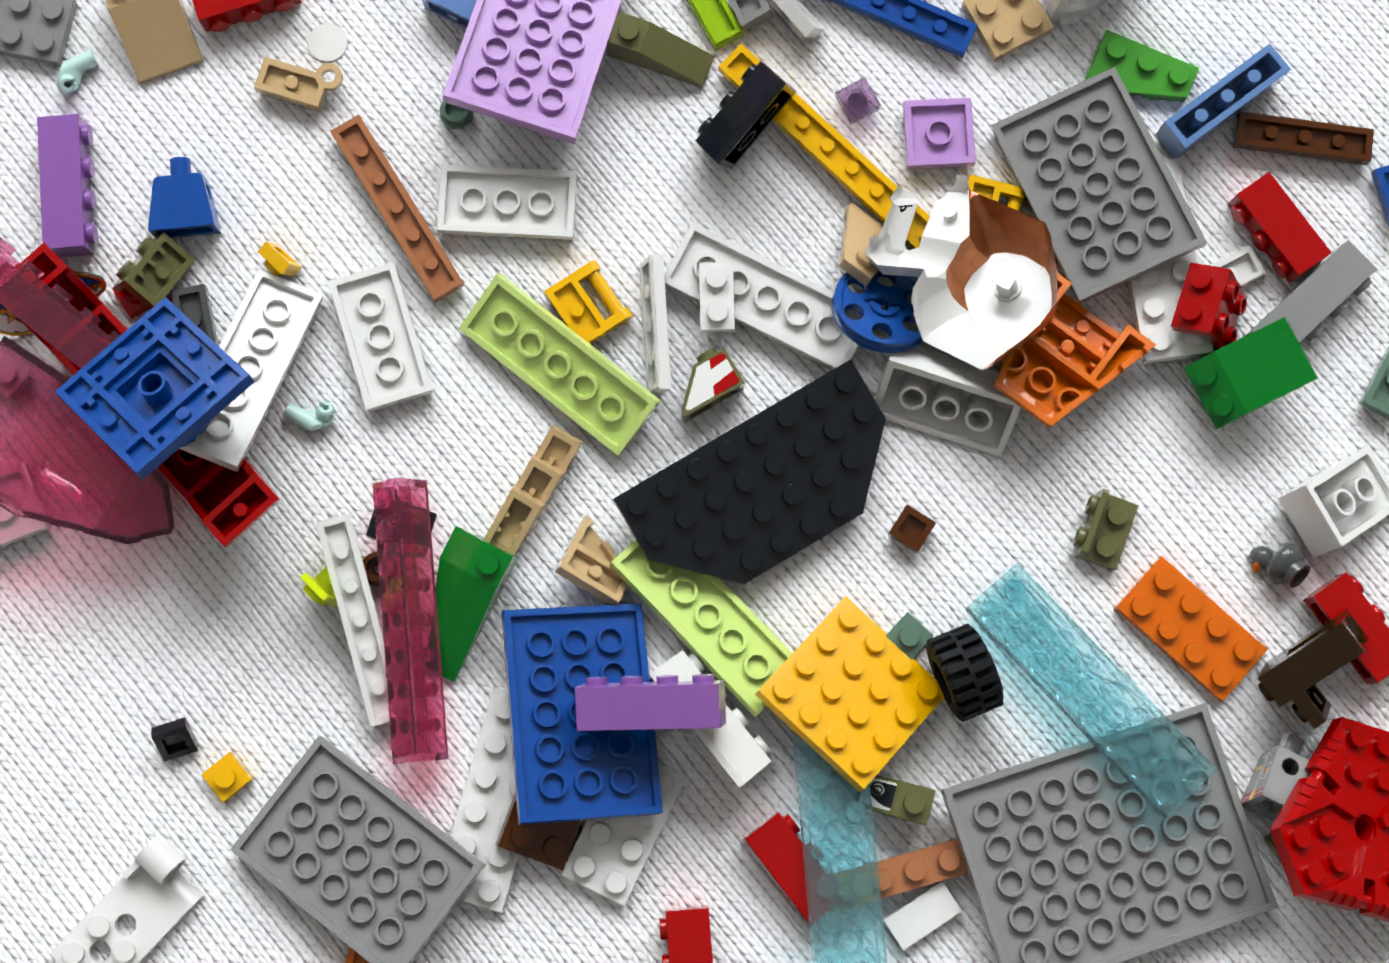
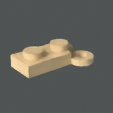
[254,57,343,111]

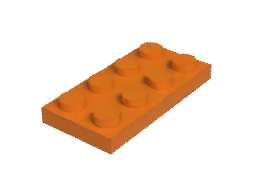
[1114,556,1268,702]

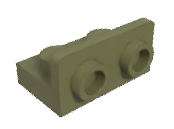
[112,232,195,310]
[1073,488,1139,571]

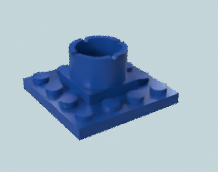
[55,297,254,480]

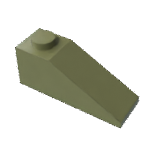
[607,11,714,88]

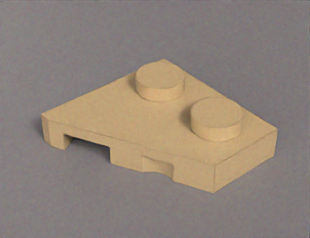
[839,202,883,286]
[555,516,628,605]

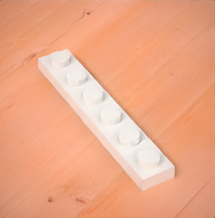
[315,513,405,727]

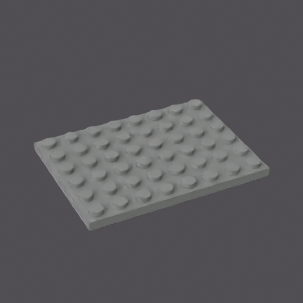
[941,703,1278,963]

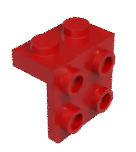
[1171,263,1247,350]

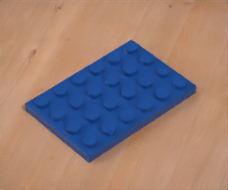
[501,603,663,825]

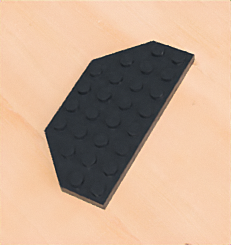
[612,359,886,585]

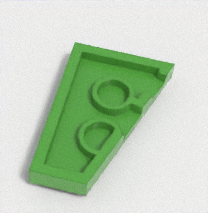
[1084,29,1199,102]

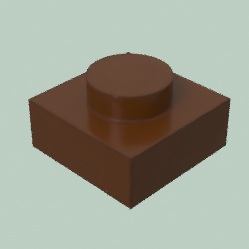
[888,505,936,553]

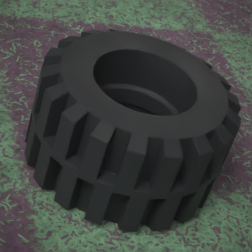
[927,623,1004,722]

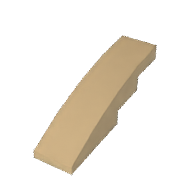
[483,425,583,556]

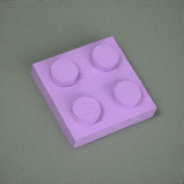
[902,98,976,170]

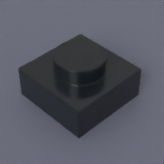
[151,717,198,762]

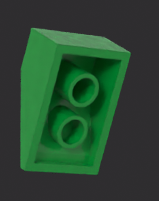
[1184,317,1318,429]

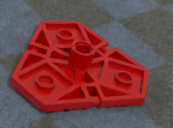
[1270,717,1389,922]

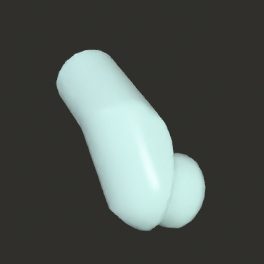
[57,50,98,94]
[283,401,335,431]

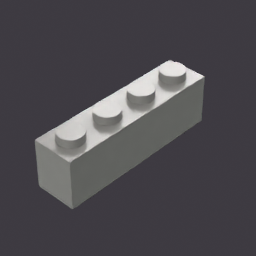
[1245,240,1377,343]

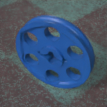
[831,271,923,353]

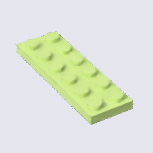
[458,273,661,456]
[609,540,792,717]

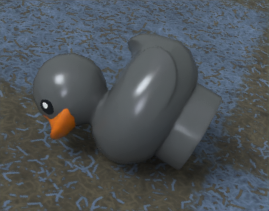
[1249,543,1310,588]

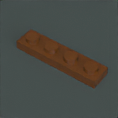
[1233,111,1374,165]

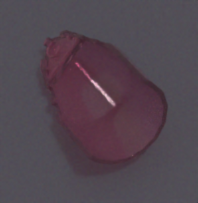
[0,335,174,544]

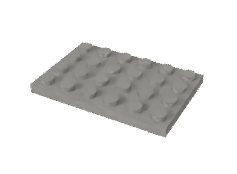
[991,67,1207,304]
[230,735,486,963]

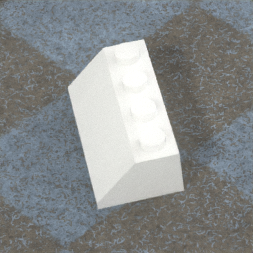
[875,346,1021,457]
[649,650,772,788]

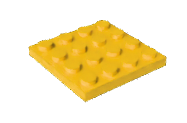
[755,596,944,792]

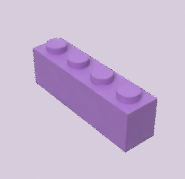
[37,114,98,257]
[575,674,726,731]

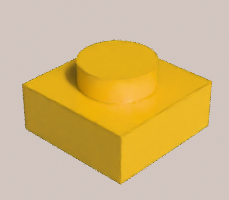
[257,242,302,277]
[202,752,254,802]

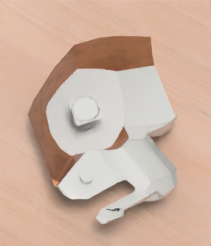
[865,175,1057,370]

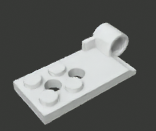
[50,834,205,963]

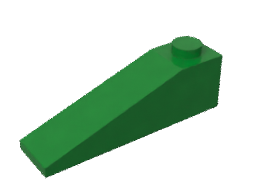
[423,526,519,682]

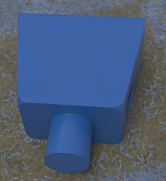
[148,157,221,238]

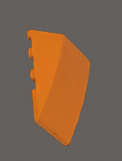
[993,267,1156,428]

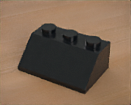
[695,61,797,170]

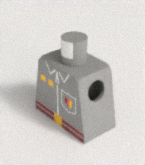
[1241,733,1309,820]

